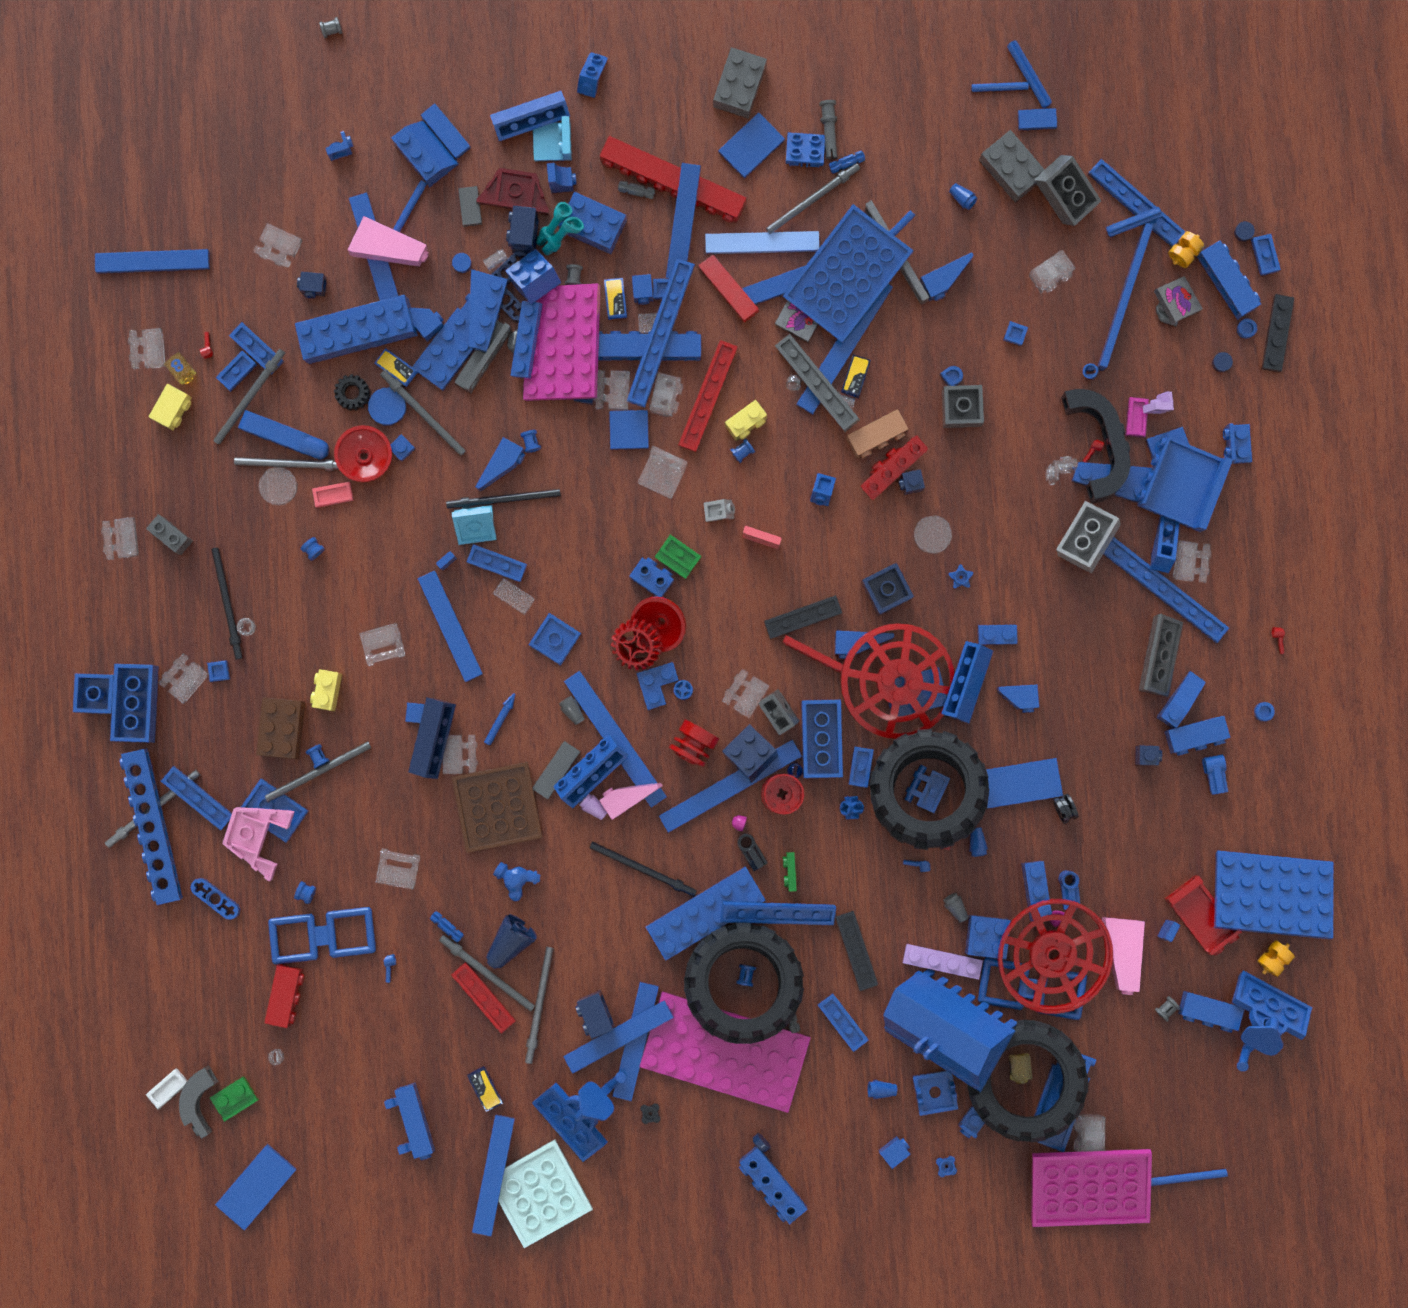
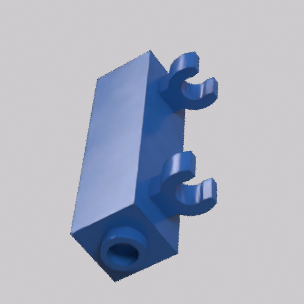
[384,1083,435,1160]

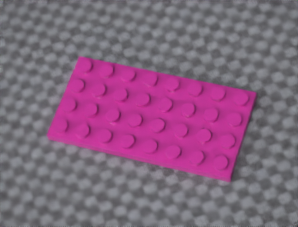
[640,991,811,1113]

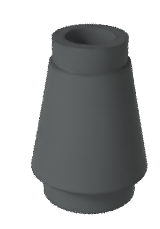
[559,696,585,725]
[943,893,969,923]

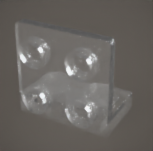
[638,446,688,499]

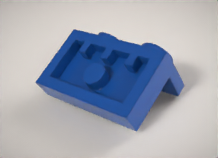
[1223,423,1252,464]

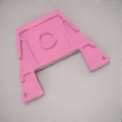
[222,807,294,881]

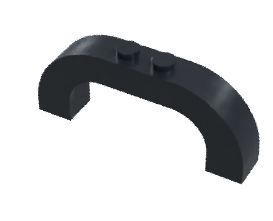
[1061,389,1130,504]

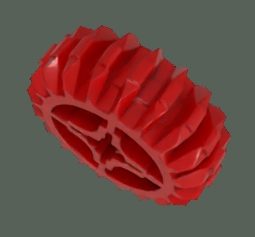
[611,619,663,670]

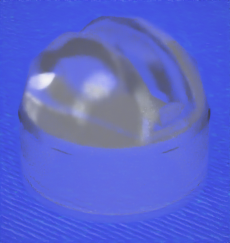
[786,374,801,391]
[268,1049,284,1065]

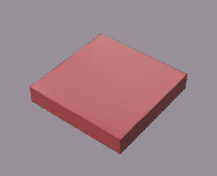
[742,526,781,549]

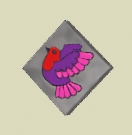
[1154,276,1203,324]
[775,300,818,343]

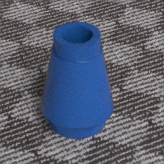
[949,183,978,210]
[969,828,988,857]
[867,1080,897,1099]

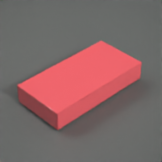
[312,482,354,508]

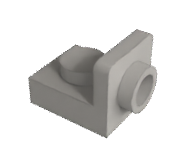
[704,499,735,522]

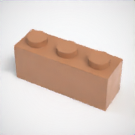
[846,409,908,459]

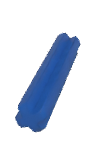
[1106,207,1162,237]

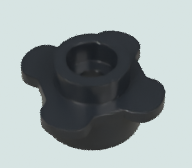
[640,1103,661,1124]

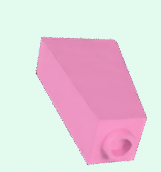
[348,216,429,267]
[1102,917,1145,995]

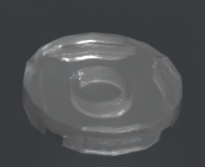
[259,467,298,505]
[914,516,952,554]

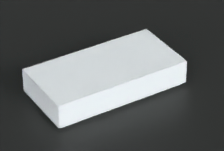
[146,1068,187,1109]

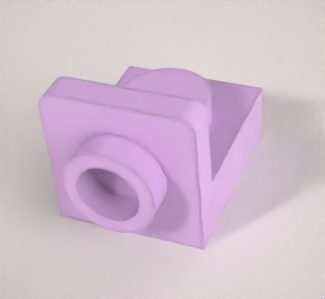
[1143,391,1174,414]

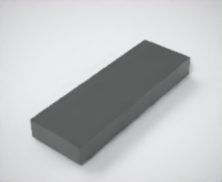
[533,741,580,799]

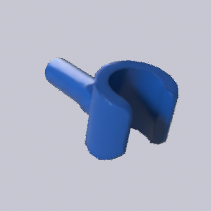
[903,860,930,872]
[384,954,396,983]

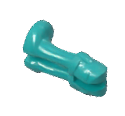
[536,202,584,256]

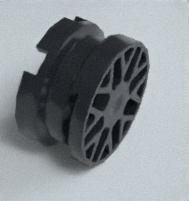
[1053,793,1079,824]

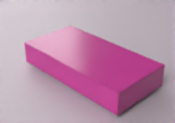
[1125,397,1149,438]

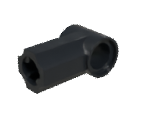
[737,833,768,871]

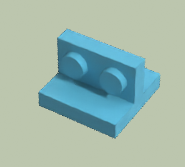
[452,505,497,545]

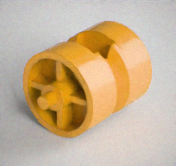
[1168,231,1205,268]
[1257,940,1295,978]

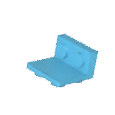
[533,116,572,161]

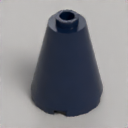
[486,914,537,969]

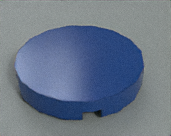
[368,388,406,426]

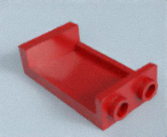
[1164,875,1242,956]

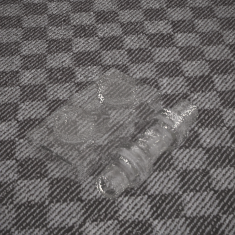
[253,223,302,268]
[128,328,165,369]
[594,370,630,410]
[101,517,139,560]
[1173,541,1212,583]
[159,654,209,704]
[722,669,770,718]
[443,735,478,774]

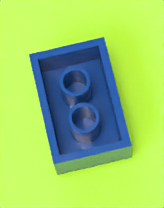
[558,192,627,254]

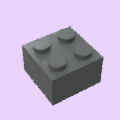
[942,385,984,428]

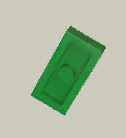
[783,852,797,892]

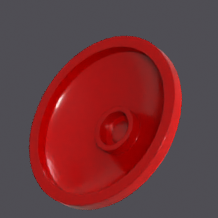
[334,425,392,482]
[631,597,686,652]

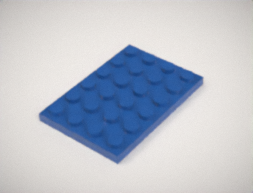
[783,204,914,343]
[1214,851,1333,939]

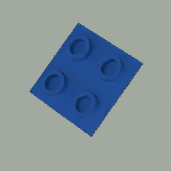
[786,132,825,168]

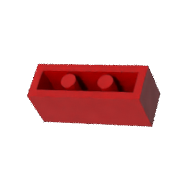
[264,964,305,1028]

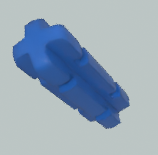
[829,150,865,173]
[430,911,464,942]

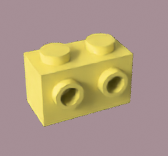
[149,384,191,431]
[725,400,767,441]
[310,669,342,711]

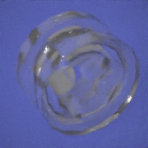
[237,618,256,636]

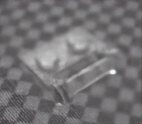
[359,623,405,666]
[375,848,420,889]

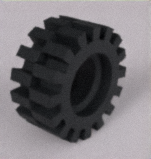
[334,374,370,411]

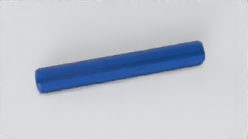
[1007,40,1052,108]

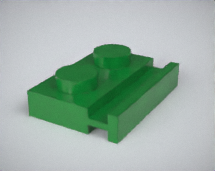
[655,534,702,579]
[210,1076,259,1122]

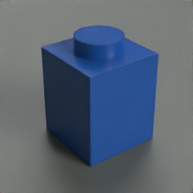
[632,274,653,305]
[879,1136,911,1169]

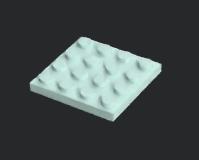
[499,1139,593,1248]

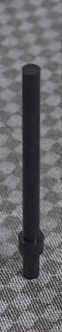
[446,489,561,509]
[211,547,243,660]
[590,841,697,897]

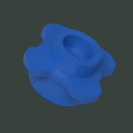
[936,1156,957,1177]

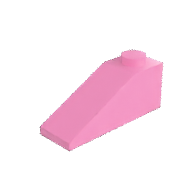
[599,783,663,820]

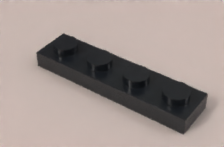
[1261,294,1294,373]
[764,595,842,640]
[835,911,878,991]

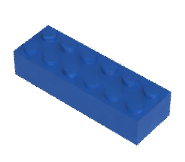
[295,295,418,364]
[646,866,765,961]

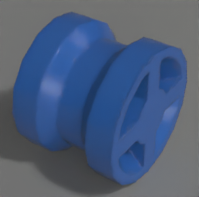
[300,537,325,561]
[674,680,693,700]
[294,881,316,905]

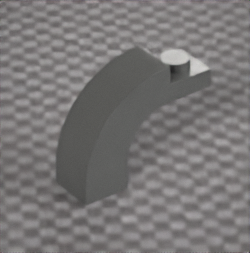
[179,1065,219,1139]

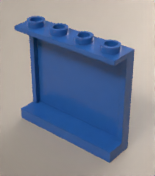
[1137,433,1233,532]

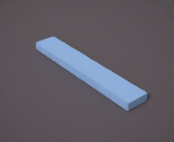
[705,231,819,254]

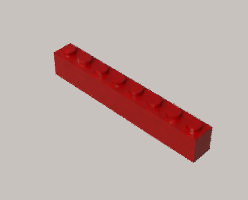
[600,136,747,223]

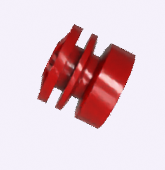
[669,719,720,767]
[760,774,804,815]

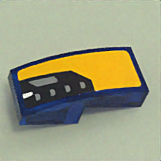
[841,354,871,398]
[467,1066,503,1112]

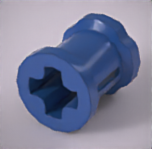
[520,430,541,453]
[730,438,755,463]
[306,744,330,769]
[736,964,756,987]

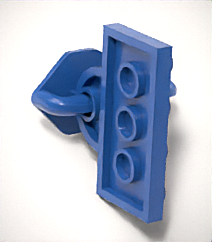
[1232,970,1312,1071]
[532,1072,626,1162]

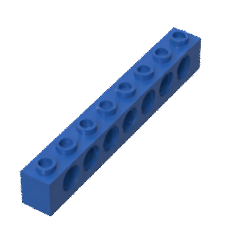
[119,748,183,905]

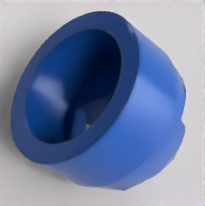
[1083,363,1099,379]

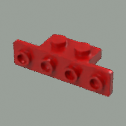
[860,436,928,500]

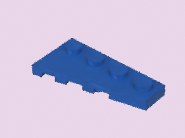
[469,269,508,352]
[1072,462,1152,503]

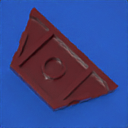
[476,168,549,215]

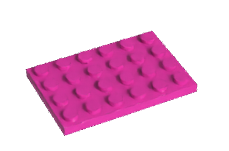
[523,283,600,401]
[1031,1149,1152,1227]

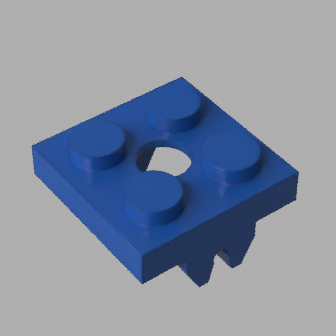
[912,1070,958,1116]

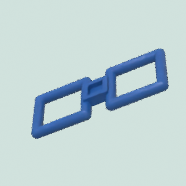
[268,907,376,965]
[978,957,1087,1020]

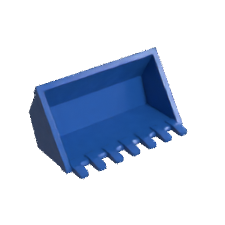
[883,969,1017,1092]

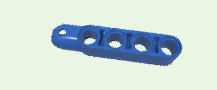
[238,410,330,460]

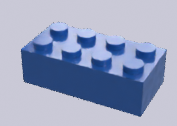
[110,664,159,743]
[801,700,843,778]

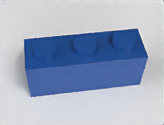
[1164,716,1230,756]
[1021,861,1052,921]
[1178,991,1244,1033]

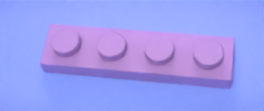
[902,944,983,980]

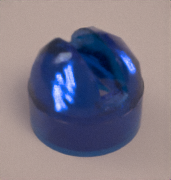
[787,763,803,778]

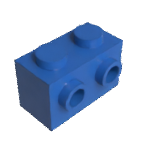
[629,557,674,597]

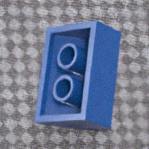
[391,121,458,188]

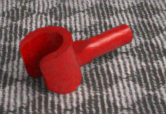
[199,331,213,359]
[1083,440,1104,463]
[1271,627,1285,654]

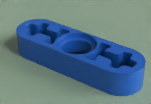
[191,878,240,920]

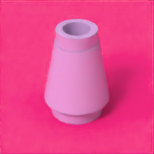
[579,794,607,820]

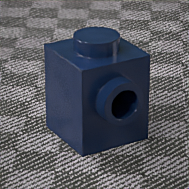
[297,271,327,298]
[898,469,925,495]
[1135,745,1162,766]

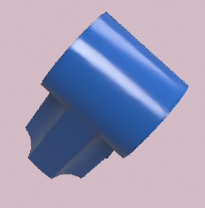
[1202,755,1228,794]
[1058,870,1080,910]

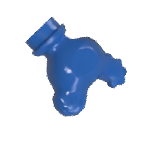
[493,862,541,901]

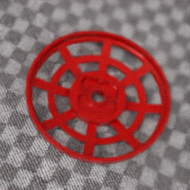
[840,623,955,739]
[998,899,1113,1014]

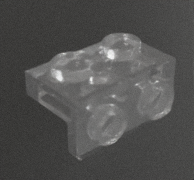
[1045,456,1078,485]

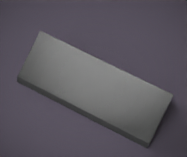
[1139,614,1183,697]

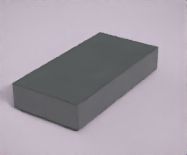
[458,186,482,227]

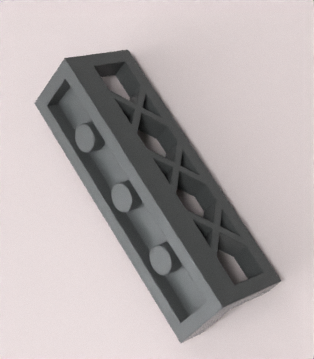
[454,320,512,394]

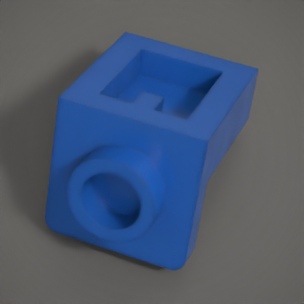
[326,131,354,161]
[810,473,836,506]
[958,1106,985,1139]

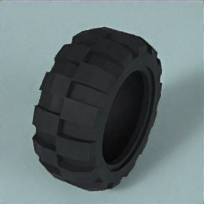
[869,729,990,850]
[684,923,804,1044]
[967,1020,1088,1143]

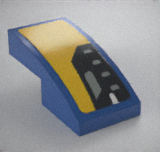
[604,278,627,320]
[374,348,418,387]

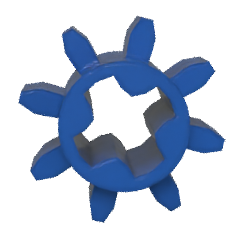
[840,796,864,820]

